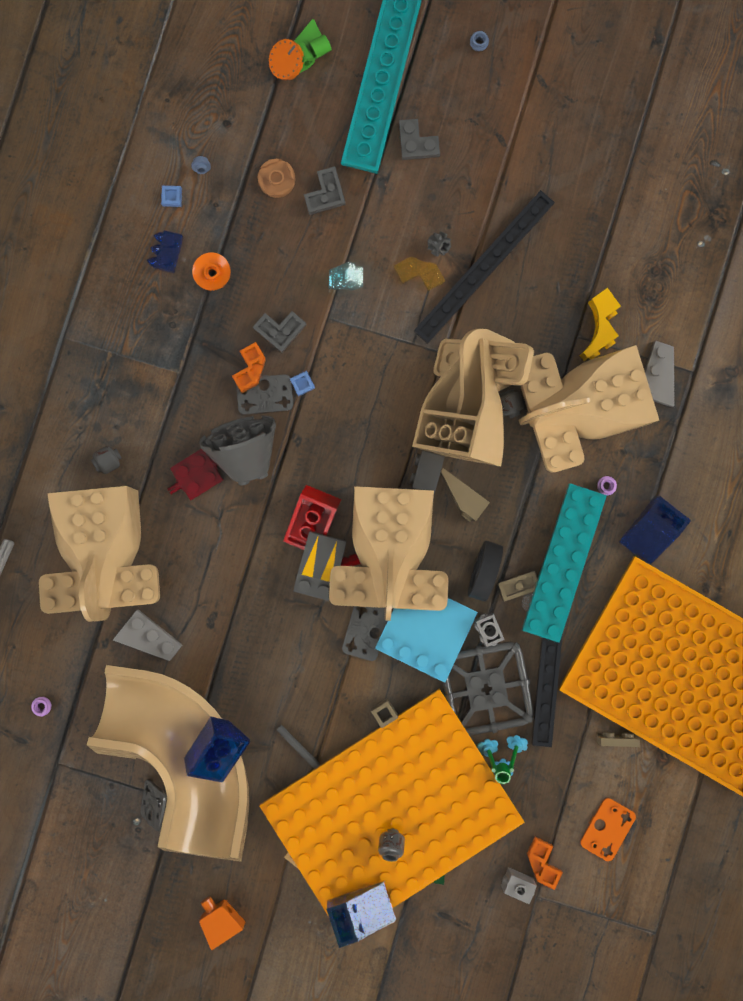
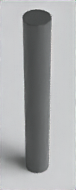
[276,725,321,769]

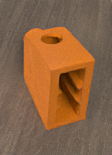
[199,896,245,950]

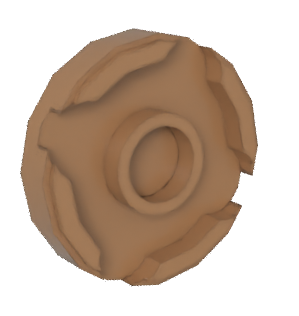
[257,158,296,198]

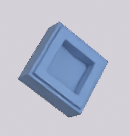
[161,186,182,207]
[290,371,315,397]

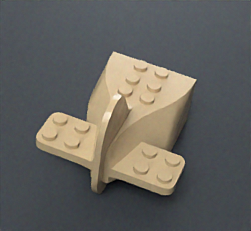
[412,329,534,467]
[519,345,659,473]
[39,486,160,622]
[329,486,448,621]

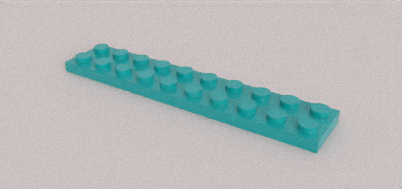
[341,0,422,174]

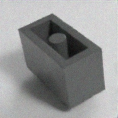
[409,451,445,494]

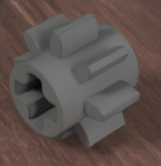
[427,231,451,257]

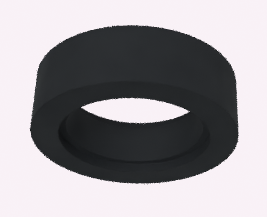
[468,540,503,602]

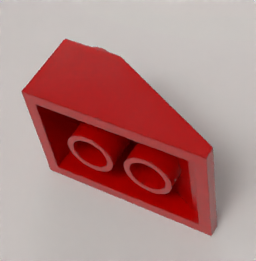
[283,485,342,550]

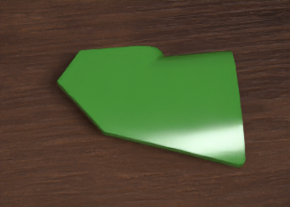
[294,19,332,73]

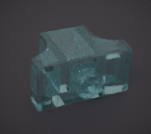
[329,262,363,290]

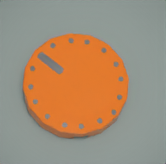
[269,39,304,80]

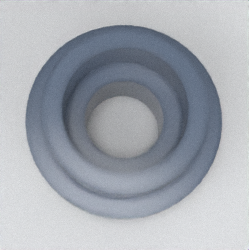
[470,31,489,51]
[191,156,211,174]

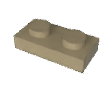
[497,571,537,602]
[596,731,640,747]

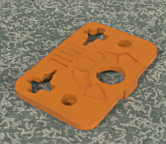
[580,798,636,861]

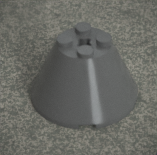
[199,415,276,486]

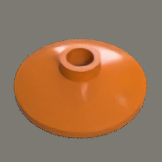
[192,252,231,291]

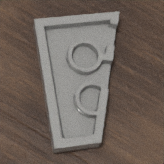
[644,341,674,407]
[113,609,183,661]

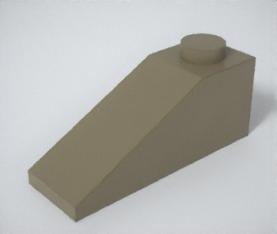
[440,468,490,522]

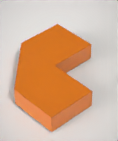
[232,342,266,394]
[527,836,563,890]

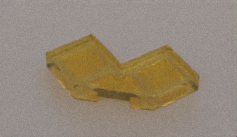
[394,257,445,291]

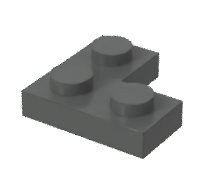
[399,119,440,160]
[304,166,346,215]
[253,311,307,353]

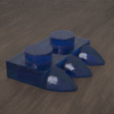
[147,230,183,273]

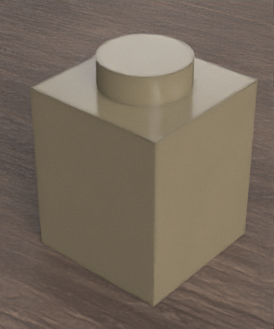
[371,698,398,728]

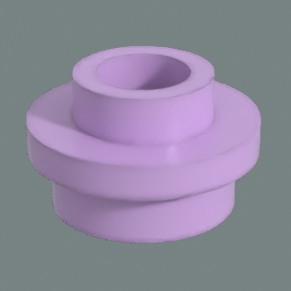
[597,476,617,495]
[31,697,51,716]

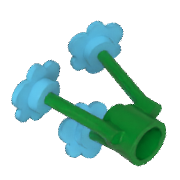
[477,735,528,784]

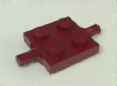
[167,449,223,501]

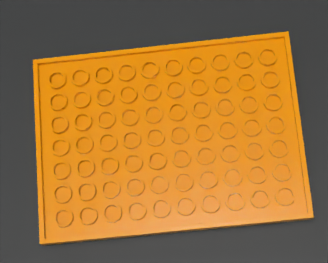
[558,556,743,797]
[260,689,525,940]

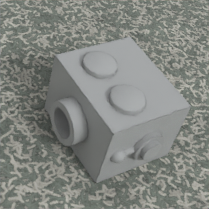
[474,613,505,647]
[501,867,537,904]

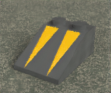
[293,531,347,601]

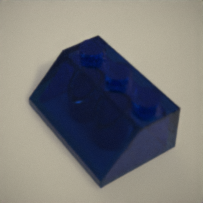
[184,717,250,783]

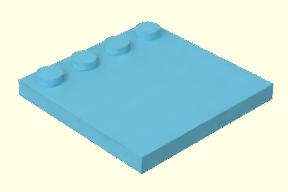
[375,598,478,683]

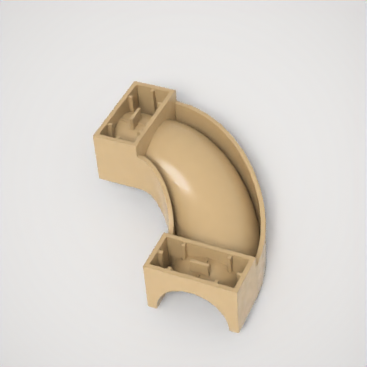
[87,665,249,862]

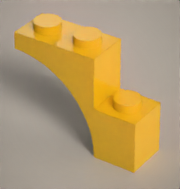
[579,288,621,361]

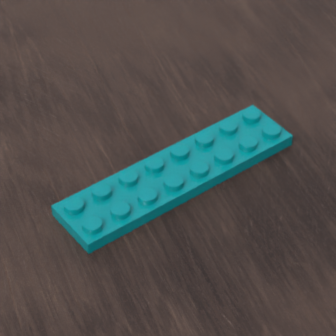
[521,483,607,643]

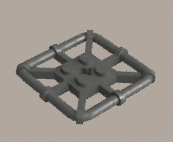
[442,642,534,736]

